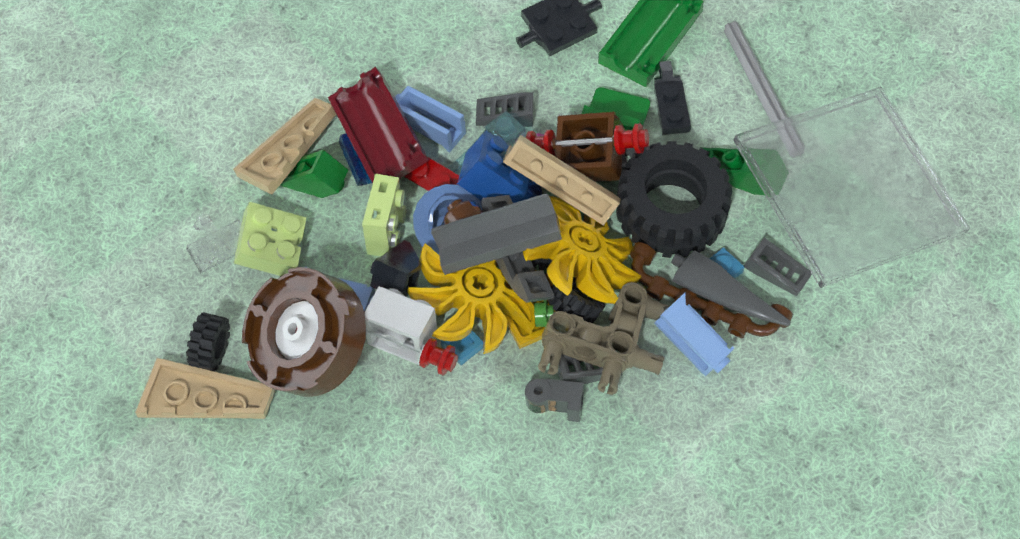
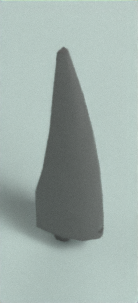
[671,250,791,327]

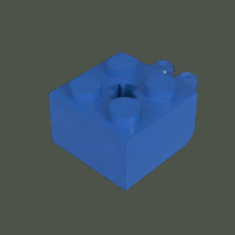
[457,130,543,203]

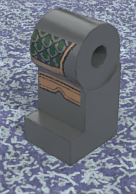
[525,379,584,422]

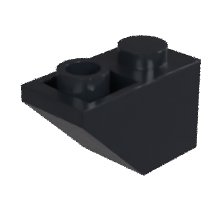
[370,240,422,297]

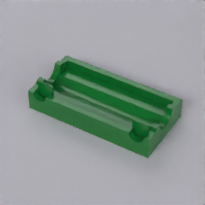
[598,0,704,87]

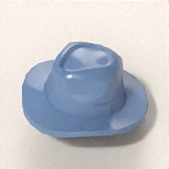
[413,184,482,254]

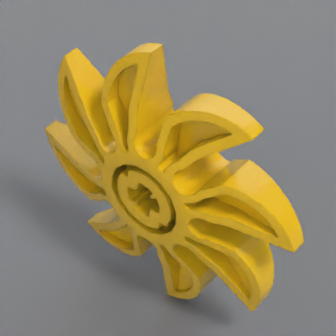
[523,196,641,304]
[408,243,537,354]

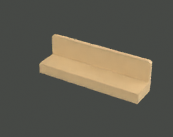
[503,135,621,226]

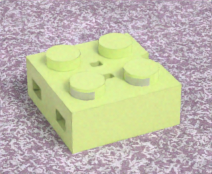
[362,174,406,256]
[234,202,307,276]

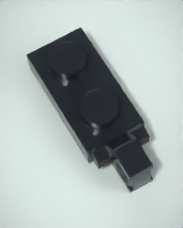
[654,61,691,135]

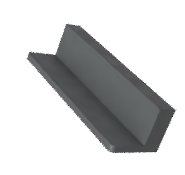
[431,194,562,275]

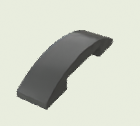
[481,195,555,303]

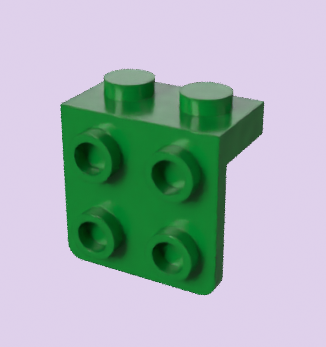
[581,87,650,130]

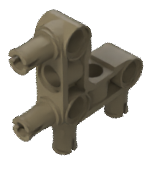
[538,282,670,395]

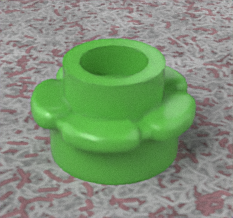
[534,300,554,327]

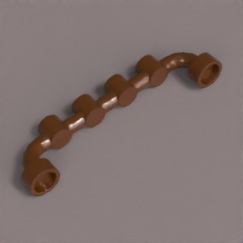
[629,242,793,338]

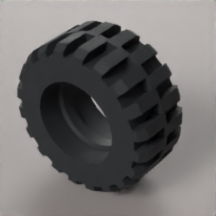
[616,141,732,258]

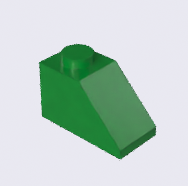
[280,150,348,198]

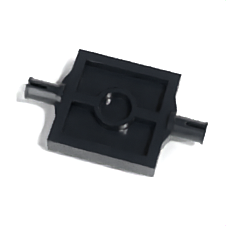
[516,0,602,56]

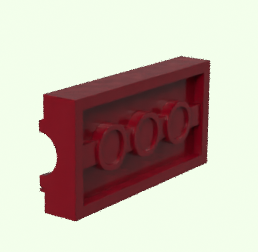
[328,66,429,183]

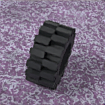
[547,277,606,323]
[186,312,230,372]

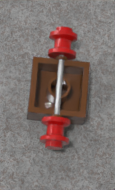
[525,112,649,182]

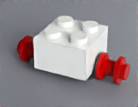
[364,286,458,376]

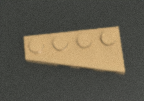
[233,98,336,195]
[135,358,275,419]

